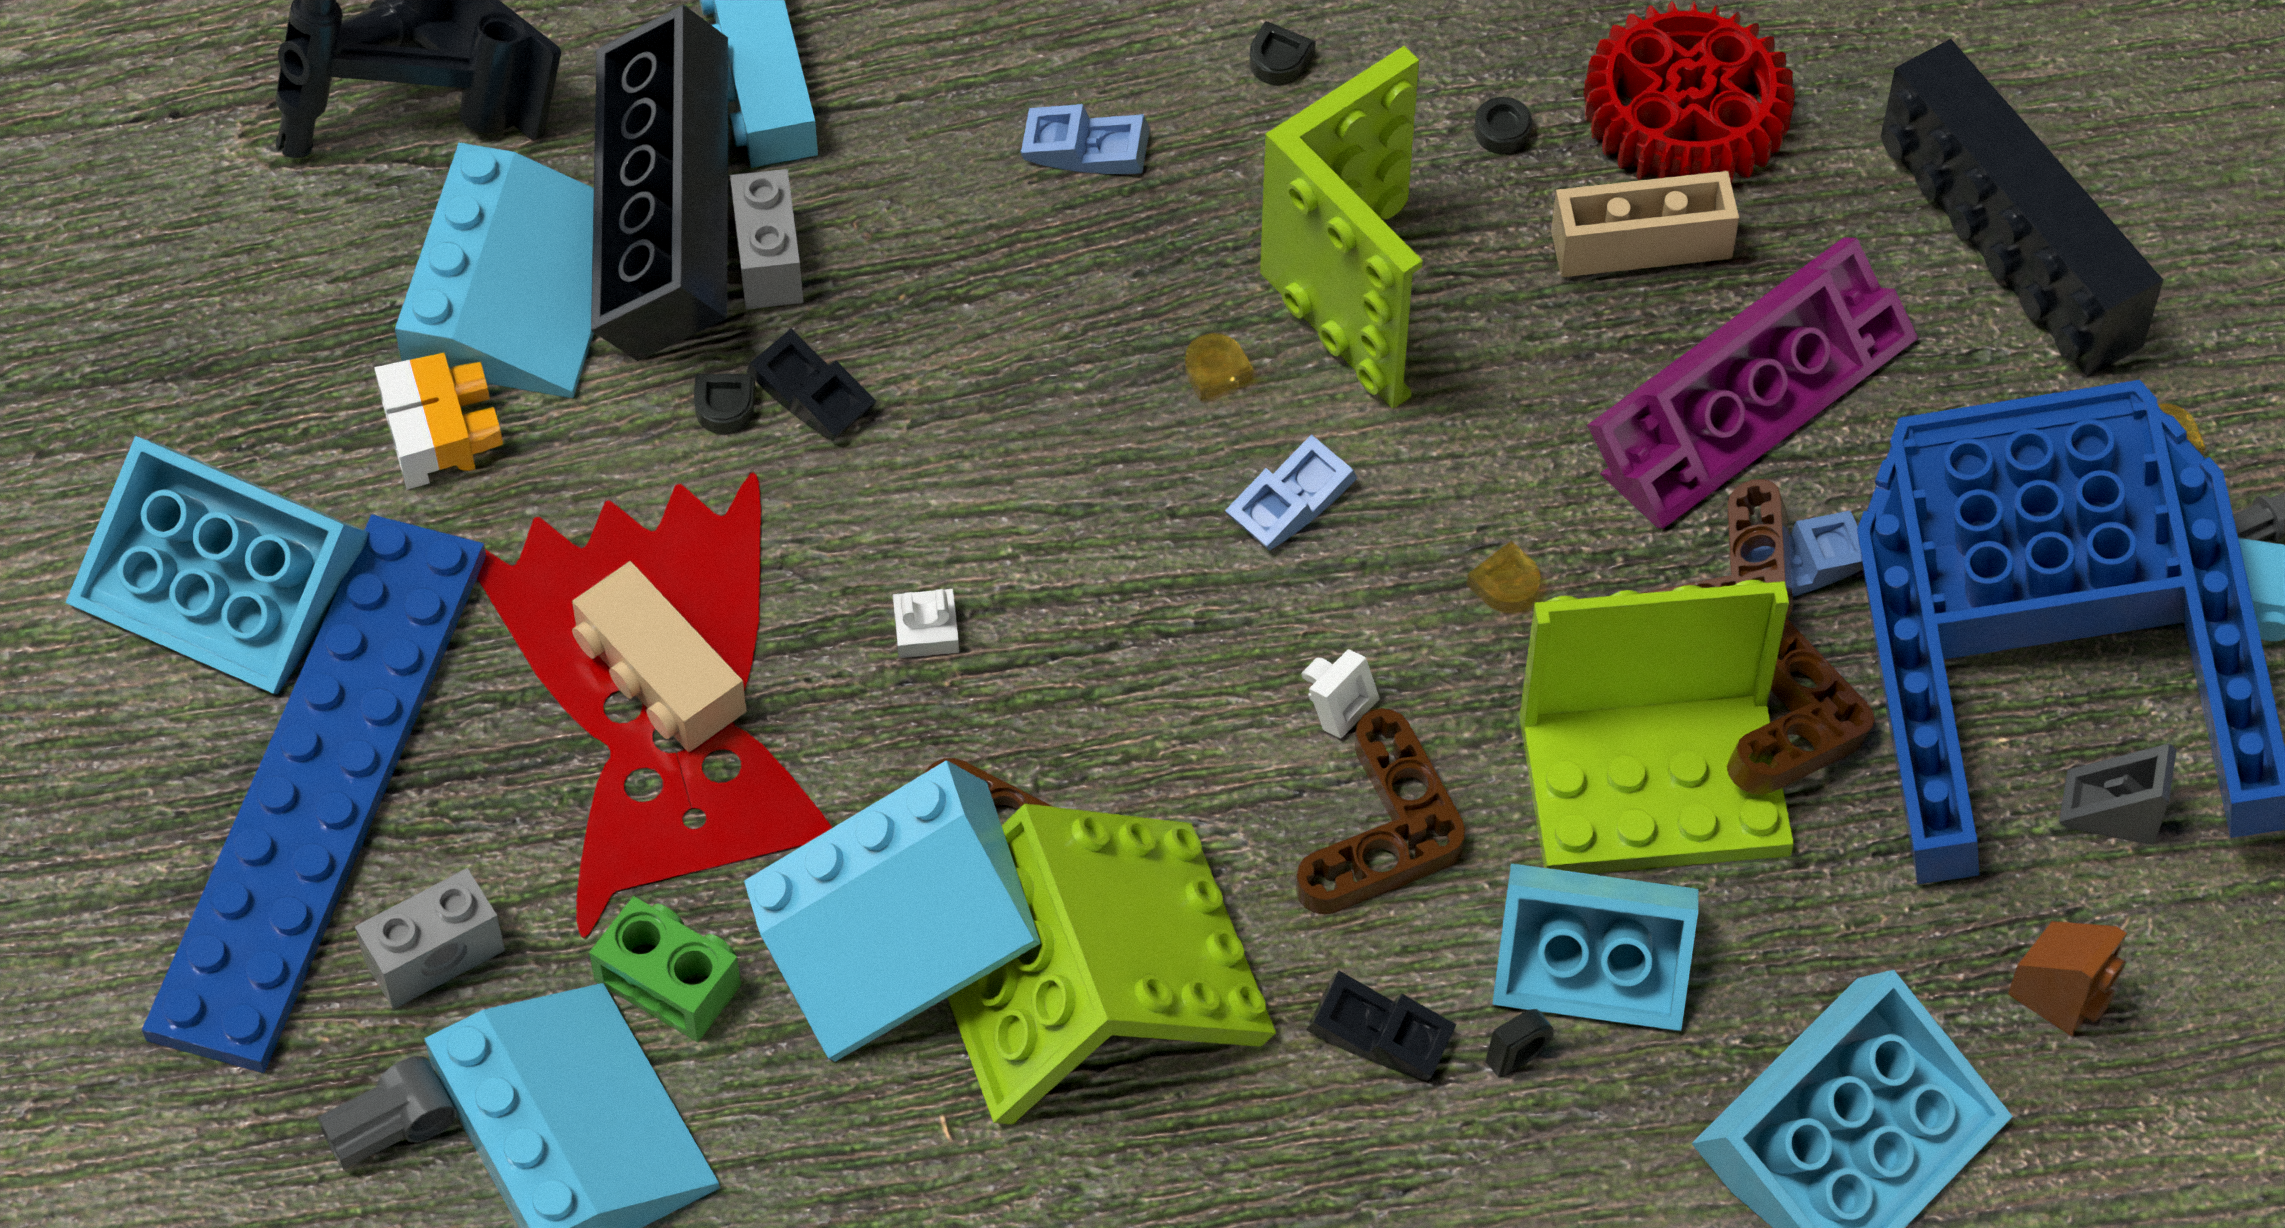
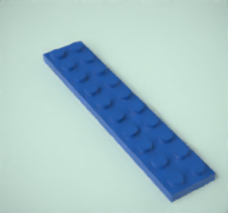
[142,514,486,1073]

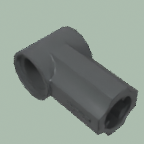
[317,1056,457,1170]

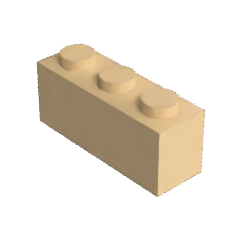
[1551,171,1739,277]
[572,561,747,753]

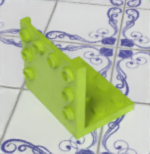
[1260,46,1423,409]
[1519,580,1794,874]
[947,804,1276,1124]

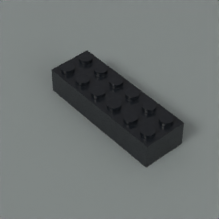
[591,4,728,361]
[1880,39,2163,378]

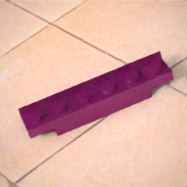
[1587,237,1918,528]

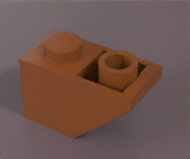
[2008,921,2127,1036]

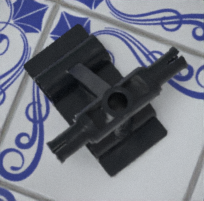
[275,0,561,158]

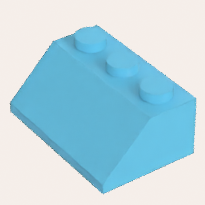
[1492,863,1698,1031]

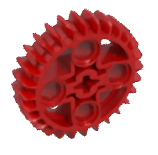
[1583,0,1795,184]

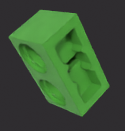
[589,896,741,1042]

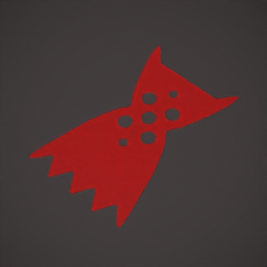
[477,472,832,938]

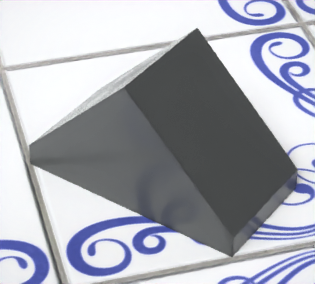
[2059,743,2177,845]

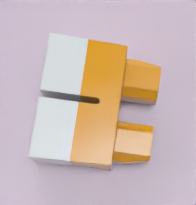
[374,352,503,490]

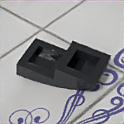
[746,328,876,441]
[1306,971,1457,1081]

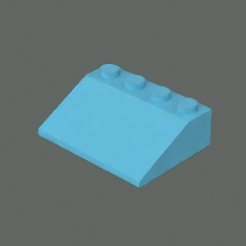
[395,143,594,398]
[65,436,370,695]
[744,760,1041,1062]
[1691,970,2013,1228]
[424,983,720,1228]

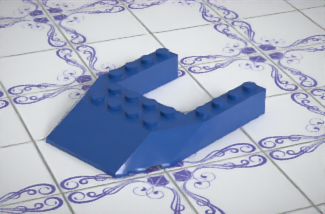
[1857,380,2285,884]

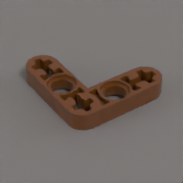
[1641,479,1793,621]
[1727,619,1875,795]
[1296,708,1465,915]

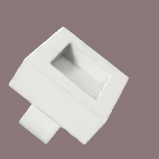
[893,589,959,658]
[1301,649,1380,739]

